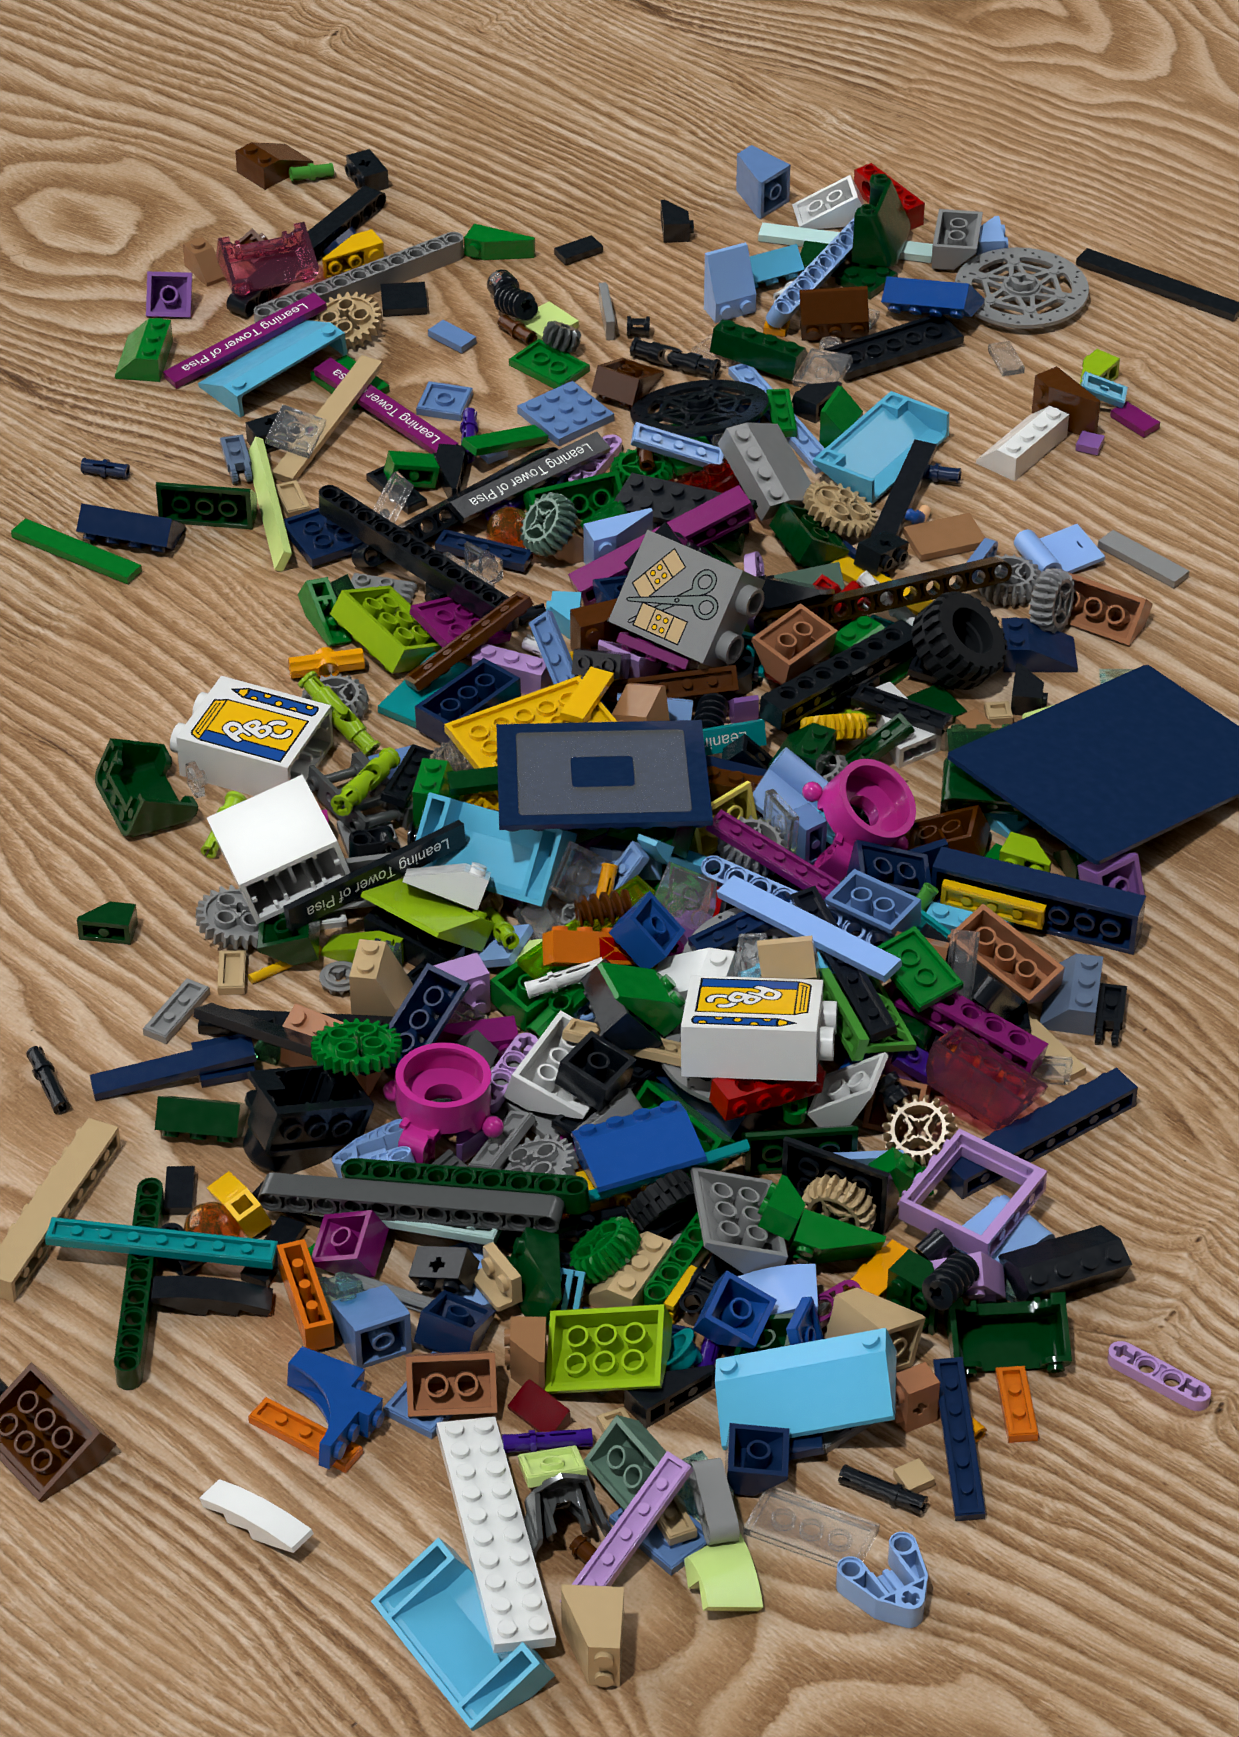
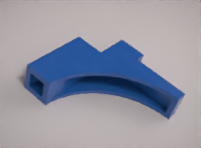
[287,1346,385,1469]

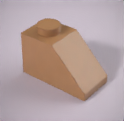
[183,237,226,287]

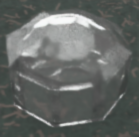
[819,336,842,354]

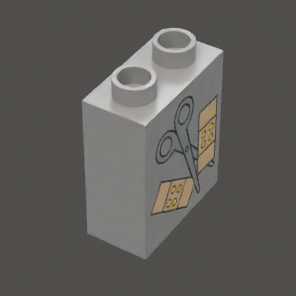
[608,529,765,668]

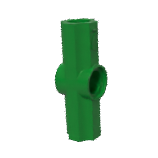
[526,981,589,1039]

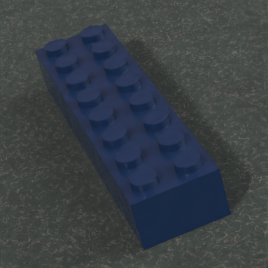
[931,846,1146,955]

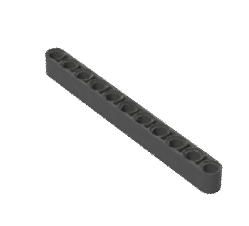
[257,1173,565,1233]

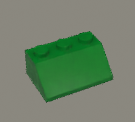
[115,318,173,382]

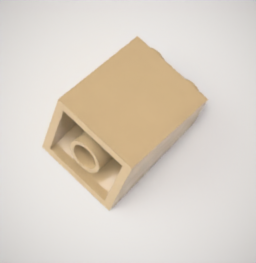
[349,939,413,1016]
[825,1288,926,1371]
[561,1584,624,1687]

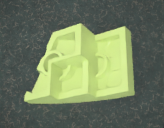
[684,1534,763,1611]

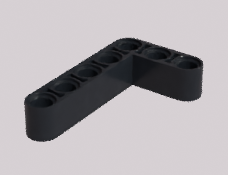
[920,922,1024,1021]

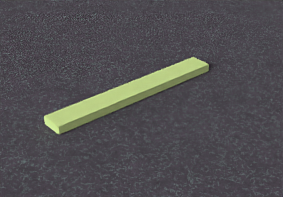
[248,437,292,572]

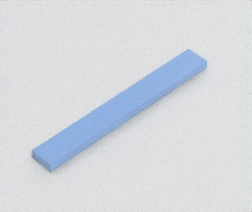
[728,363,825,474]
[717,875,902,982]

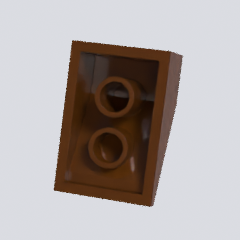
[235,142,314,190]
[591,358,664,407]
[1032,366,1100,435]
[570,598,629,651]
[904,804,991,857]

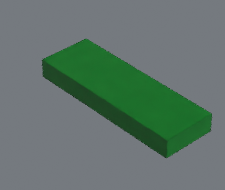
[766,389,797,437]

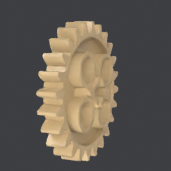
[310,292,383,351]
[802,481,878,538]

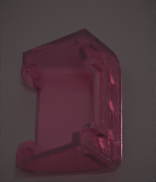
[216,222,319,296]

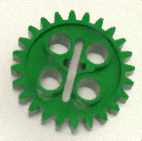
[311,1018,402,1076]

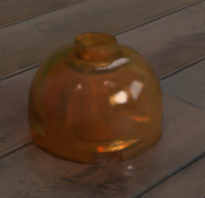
[486,507,526,548]
[184,1202,241,1237]

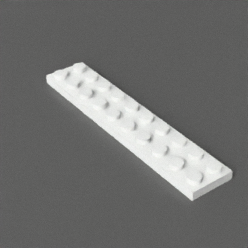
[436,1416,556,1653]

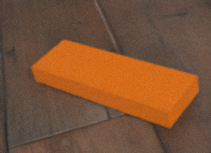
[995,1366,1039,1443]

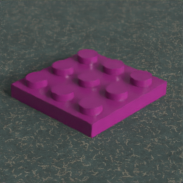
[409,597,512,650]
[616,631,700,672]

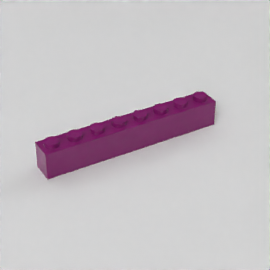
[568,485,756,606]

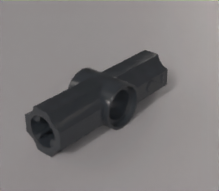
[555,1205,628,1246]

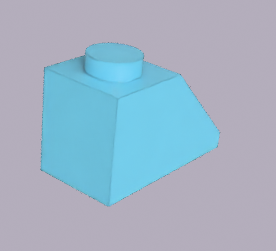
[546,591,581,639]

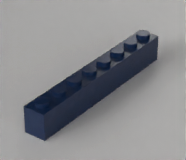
[942,1067,1138,1200]

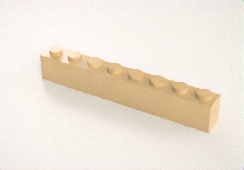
[0,1118,121,1302]

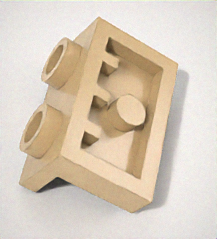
[474,1242,523,1311]

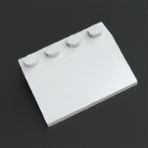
[504,1010,591,1119]

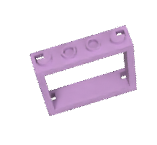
[897,1129,1047,1257]

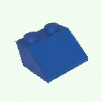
[609,891,686,969]
[693,1271,777,1349]

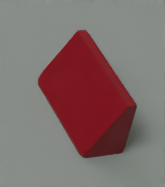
[508,1379,571,1432]

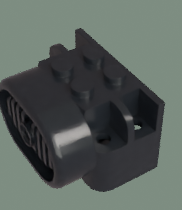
[243,1065,374,1173]

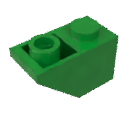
[868,1147,934,1197]
[758,1175,806,1241]

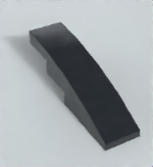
[150,1275,273,1317]

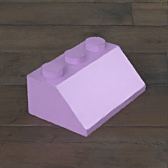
[472,644,552,694]

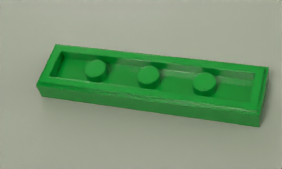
[461,424,549,456]

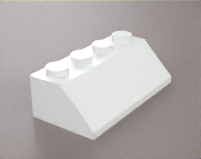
[976,406,1069,481]

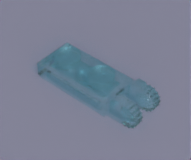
[318,1271,364,1302]

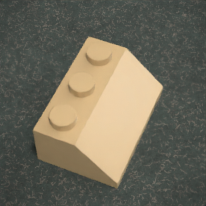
[581,1231,673,1308]

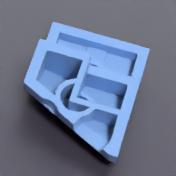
[738,1264,818,1315]

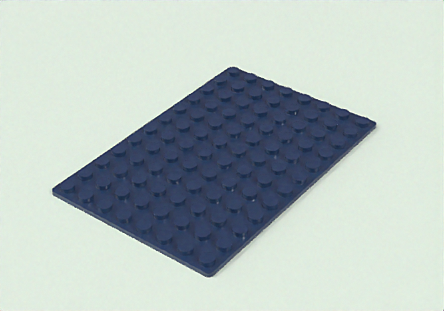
[947,665,1239,865]

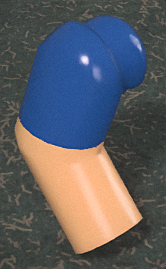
[905,505,931,525]

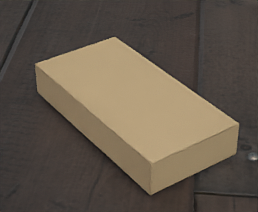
[275,480,311,518]
[217,950,247,995]

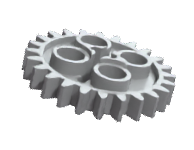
[195,885,259,950]
[499,1134,579,1176]

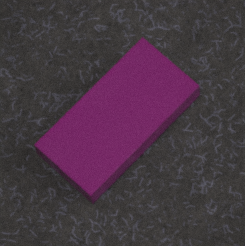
[1110,401,1160,438]

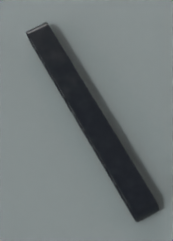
[226,186,386,318]
[351,447,559,568]
[319,485,519,632]

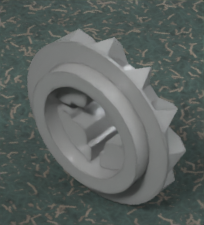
[319,961,353,996]

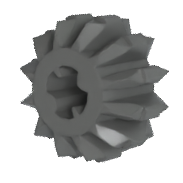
[542,321,581,353]

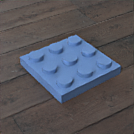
[517,381,614,446]

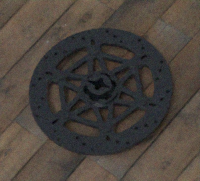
[630,380,769,438]

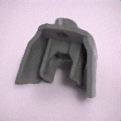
[524,1473,612,1563]

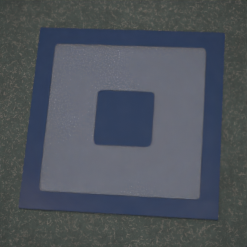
[496,720,713,832]

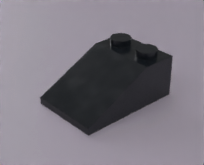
[758,575,835,613]

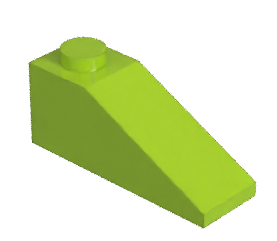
[1080,349,1120,385]
[321,931,404,965]

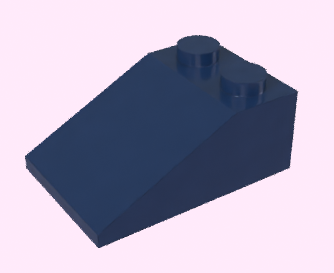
[1001,617,1078,672]

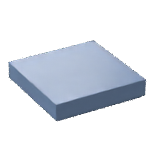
[471,924,534,968]

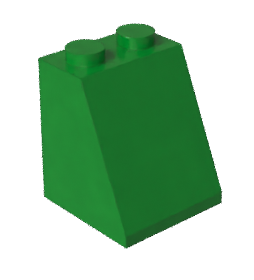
[412,758,460,829]

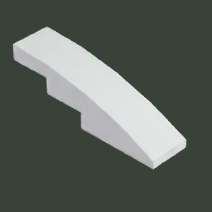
[199,1479,314,1553]

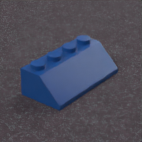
[881,277,985,319]

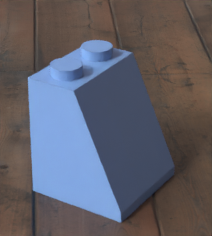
[736,145,791,219]
[331,1284,412,1368]

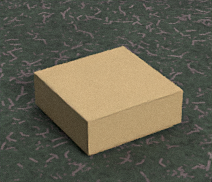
[984,701,1013,725]
[893,1458,935,1493]

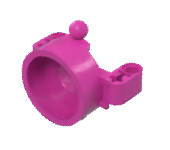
[802,759,916,881]
[383,1043,504,1164]

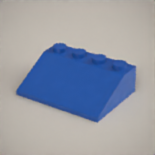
[571,1101,707,1193]

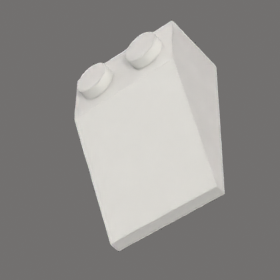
[792,175,864,229]
[402,862,491,910]
[656,948,739,1007]
[807,1052,888,1127]

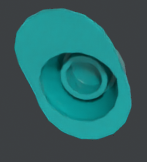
[665,1328,703,1371]

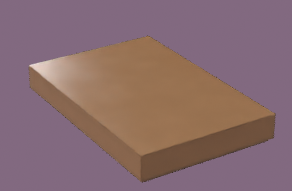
[903,513,986,562]

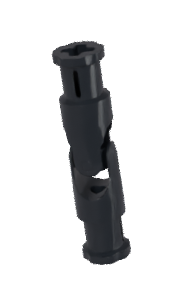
[630,337,721,380]

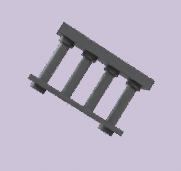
[306,751,413,833]

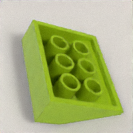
[330,585,442,674]
[360,878,495,952]
[545,1304,673,1394]

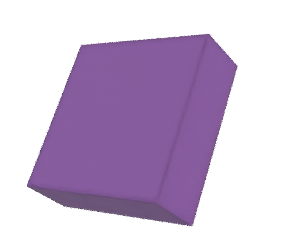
[1075,431,1105,455]

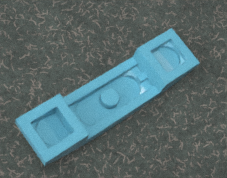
[637,834,717,874]

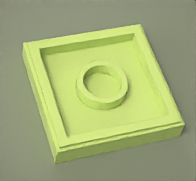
[515,301,579,341]
[518,1445,587,1488]

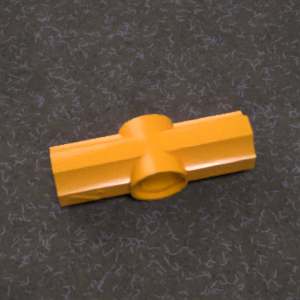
[288,647,365,679]

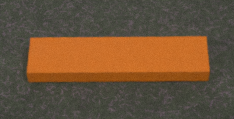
[248,1397,363,1473]

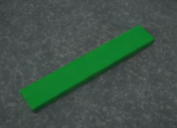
[11,518,142,584]

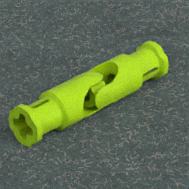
[298,670,381,758]
[330,747,401,816]

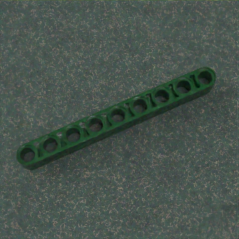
[341,1158,591,1215]
[114,1177,164,1390]

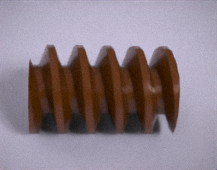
[574,889,632,928]

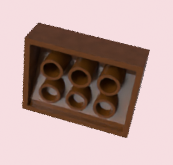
[0,1362,117,1502]

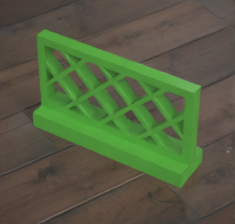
[819,968,917,1061]

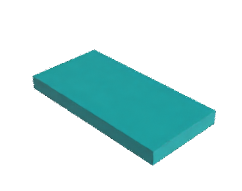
[378,651,471,728]

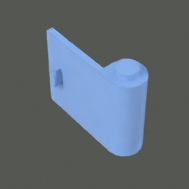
[1014,524,1105,573]
[753,747,829,834]
[952,1195,1055,1273]

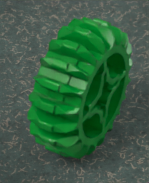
[610,449,673,487]
[569,1216,642,1284]

